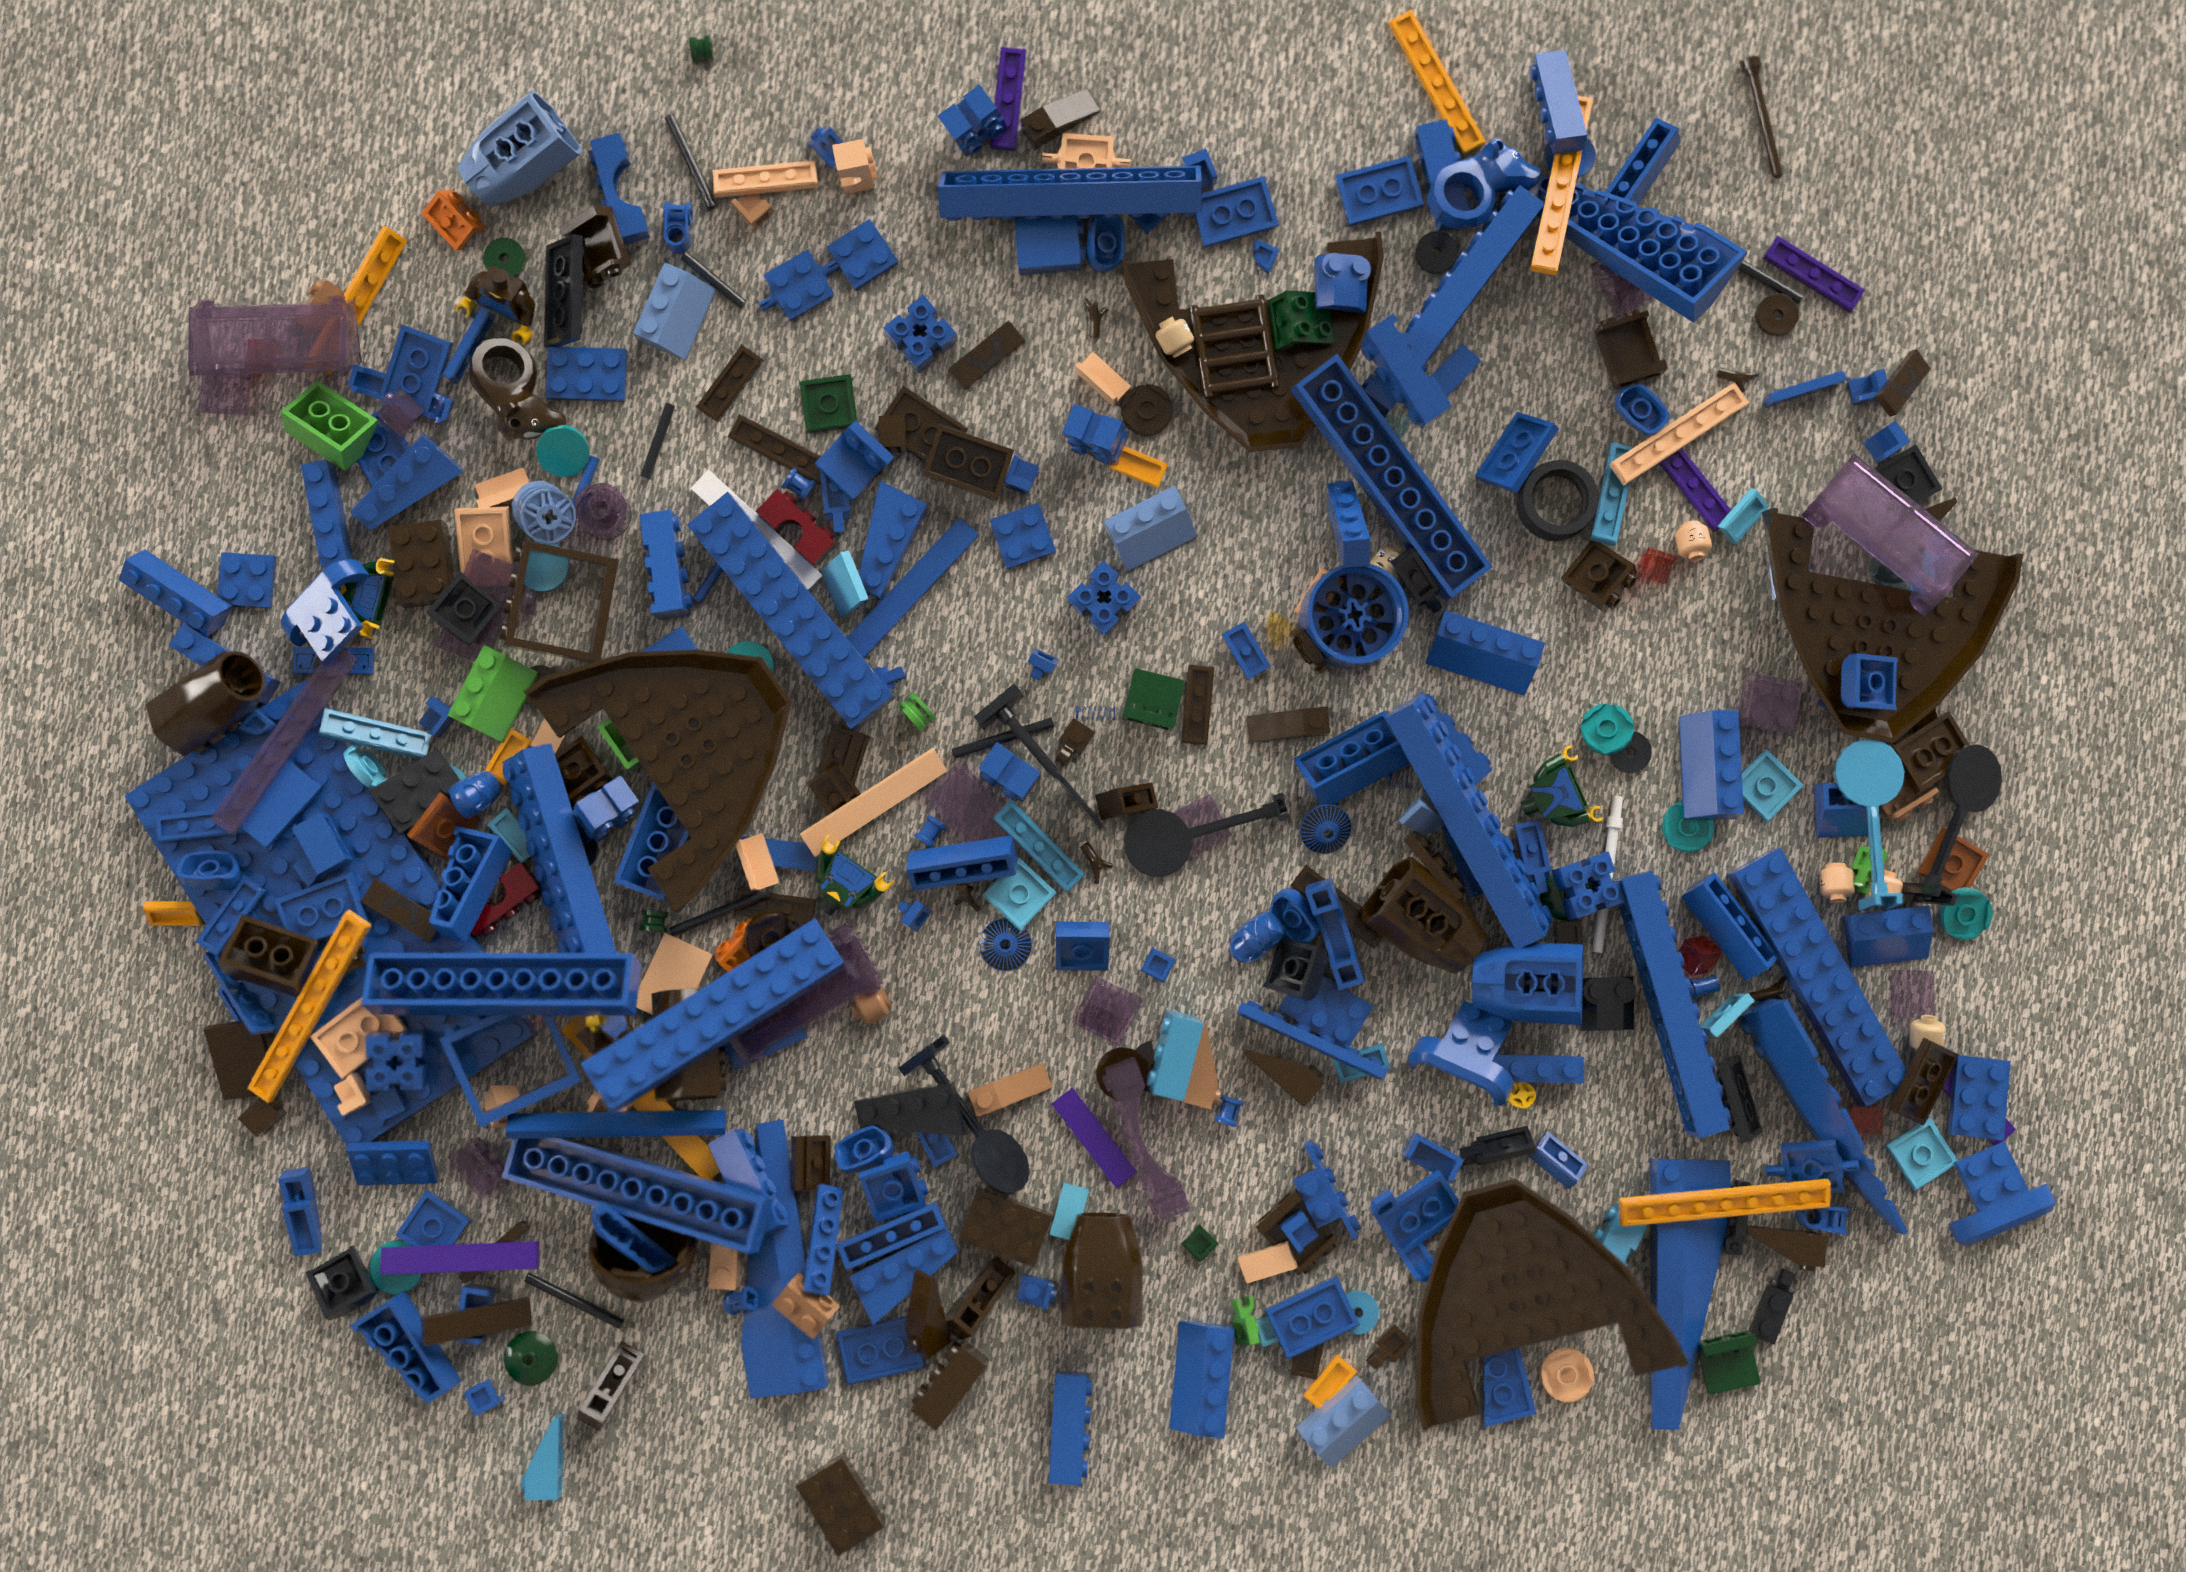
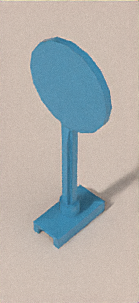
[1834,739,1904,911]

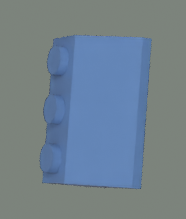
[633,262,717,361]
[1104,486,1197,572]
[1296,1374,1391,1468]

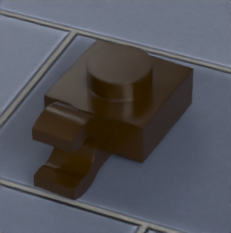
[1055,718,1095,766]
[1366,1323,1413,1370]

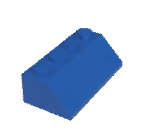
[1425,610,1545,696]
[1679,710,1744,820]
[1293,711,1411,805]
[613,783,691,902]
[1169,1320,1234,1439]

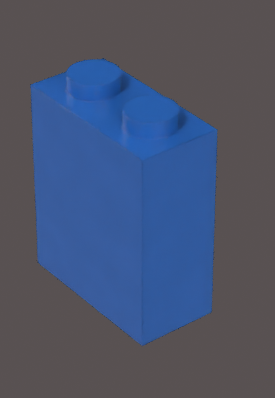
[1014,215,1085,275]

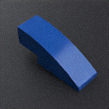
[278,1166,322,1257]

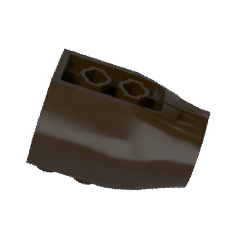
[145,650,266,757]
[1362,857,1486,974]
[651,989,726,1102]
[1061,1212,1143,1329]

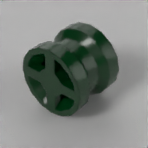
[689,35,714,64]
[640,909,669,933]

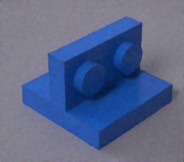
[1056,921,1109,971]

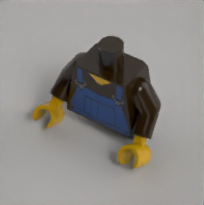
[455,266,536,345]
[576,1016,634,1055]

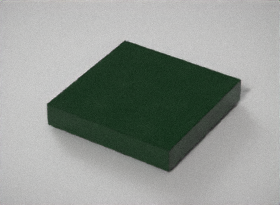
[799,374,858,433]

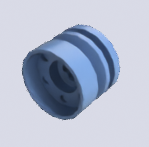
[511,481,576,544]

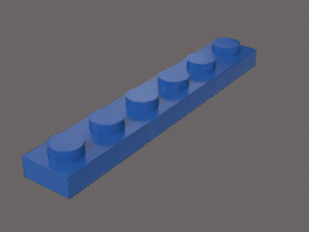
[1237,1000,1388,1081]

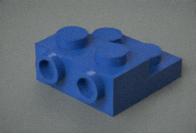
[858,1151,929,1222]

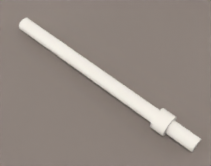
[1592,796,1623,953]

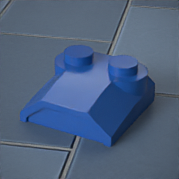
[1314,253,1371,314]
[1841,653,1898,711]

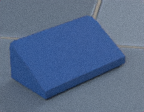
[1528,1131,1589,1189]

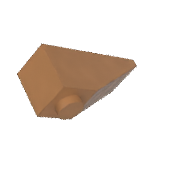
[1182,1024,1221,1110]
[968,1063,1052,1117]

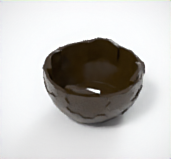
[588,1214,696,1303]

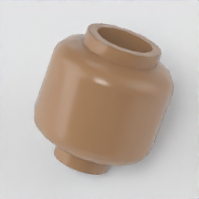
[850,986,892,1025]

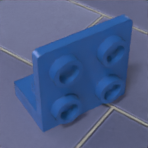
[815,420,894,500]

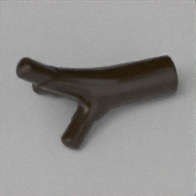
[1083,299,1108,338]
[1717,367,1759,393]
[1080,842,1113,884]
[954,883,980,912]
[1749,976,1786,1002]

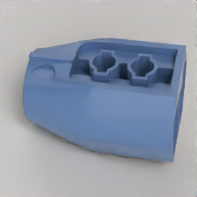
[457,90,582,208]

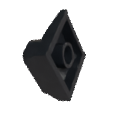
[427,572,503,647]
[1263,938,1328,1001]
[1581,977,1636,1031]
[305,1245,377,1321]

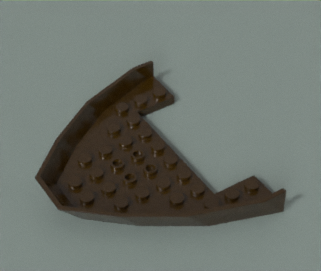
[1122,231,1384,452]
[1762,508,2023,743]
[524,650,792,913]
[1415,1178,1689,1430]

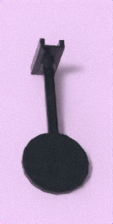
[974,684,1104,830]
[1901,744,2002,906]
[1124,793,1292,877]
[898,1034,1030,1195]

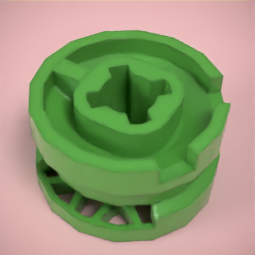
[897,692,937,733]

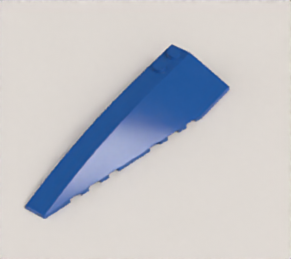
[1507,173,1747,323]
[1739,999,1908,1235]
[741,1119,830,1398]
[1650,1158,1731,1430]

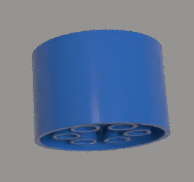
[1299,564,1409,669]

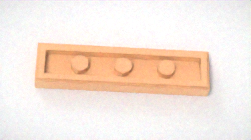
[713,161,818,198]

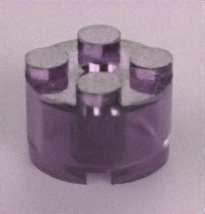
[574,483,632,540]

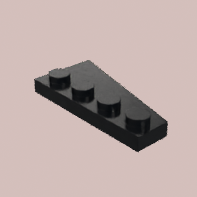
[854,1082,966,1136]

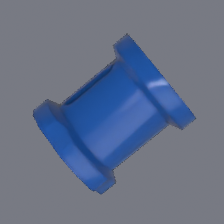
[781,468,815,501]
[913,814,947,848]
[1214,1095,1244,1127]
[723,1287,759,1315]

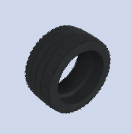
[1516,460,1599,541]

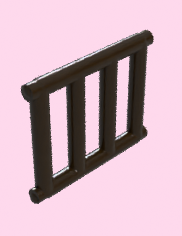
[1189,294,1280,399]

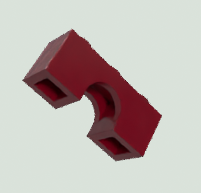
[756,489,836,568]
[471,862,542,937]

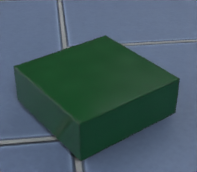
[1181,1224,1219,1262]

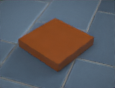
[407,793,480,861]
[1916,828,1990,892]

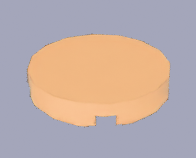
[1540,1348,1594,1403]

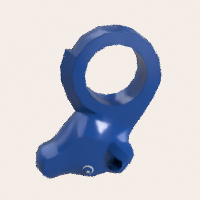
[1427,138,1540,229]

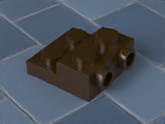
[1561,540,1637,613]
[555,736,613,811]

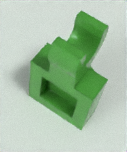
[1851,846,1888,895]
[1231,1296,1260,1345]

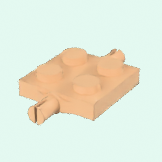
[1042,133,1130,169]

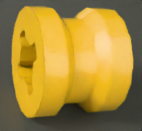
[1508,1082,1536,1108]

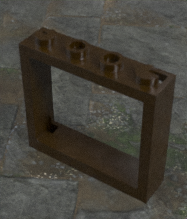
[499,540,619,663]

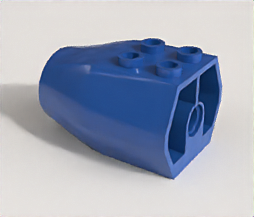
[1472,943,1584,1025]

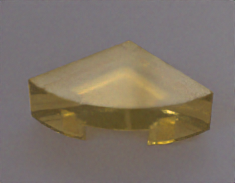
[1267,610,1293,646]

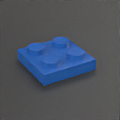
[827,219,899,291]
[990,502,1056,570]
[217,552,276,609]
[395,1189,472,1246]

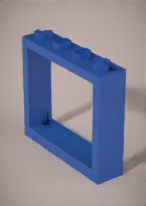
[440,1015,581,1128]

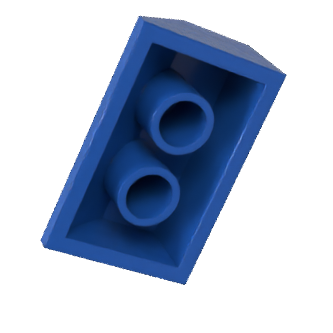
[1842,905,1933,968]

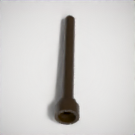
[1739,56,1783,179]

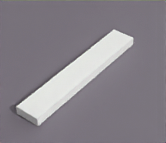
[691,470,823,591]

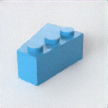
[1147,1009,1204,1101]
[1592,1203,1648,1267]

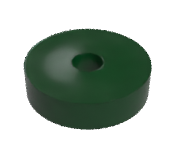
[483,237,527,277]

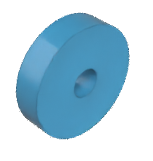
[1345,1290,1379,1334]

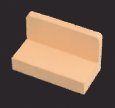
[1075,352,1131,407]
[475,468,530,508]
[736,833,780,892]

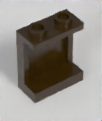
[559,205,631,288]
[1594,309,1668,389]
[1254,1189,1338,1275]

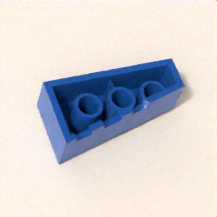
[1361,313,1452,429]
[350,432,464,530]
[640,509,693,621]
[429,826,513,943]
[349,1290,462,1404]

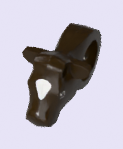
[469,338,567,441]

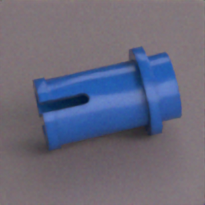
[1689,975,1720,999]

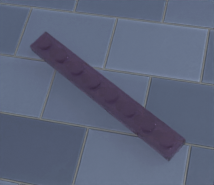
[210,649,359,836]

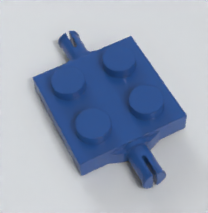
[758,249,840,321]
[1766,1140,1860,1193]

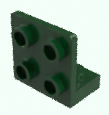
[1268,290,1335,351]
[1122,669,1185,732]
[1698,1330,1761,1395]

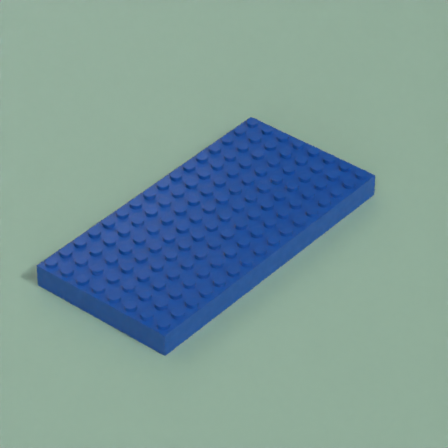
[125,680,539,1146]

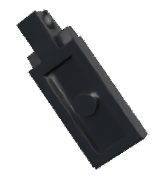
[1390,547,1443,614]
[1459,1126,1536,1166]
[1724,1179,1752,1255]
[1749,1268,1795,1345]

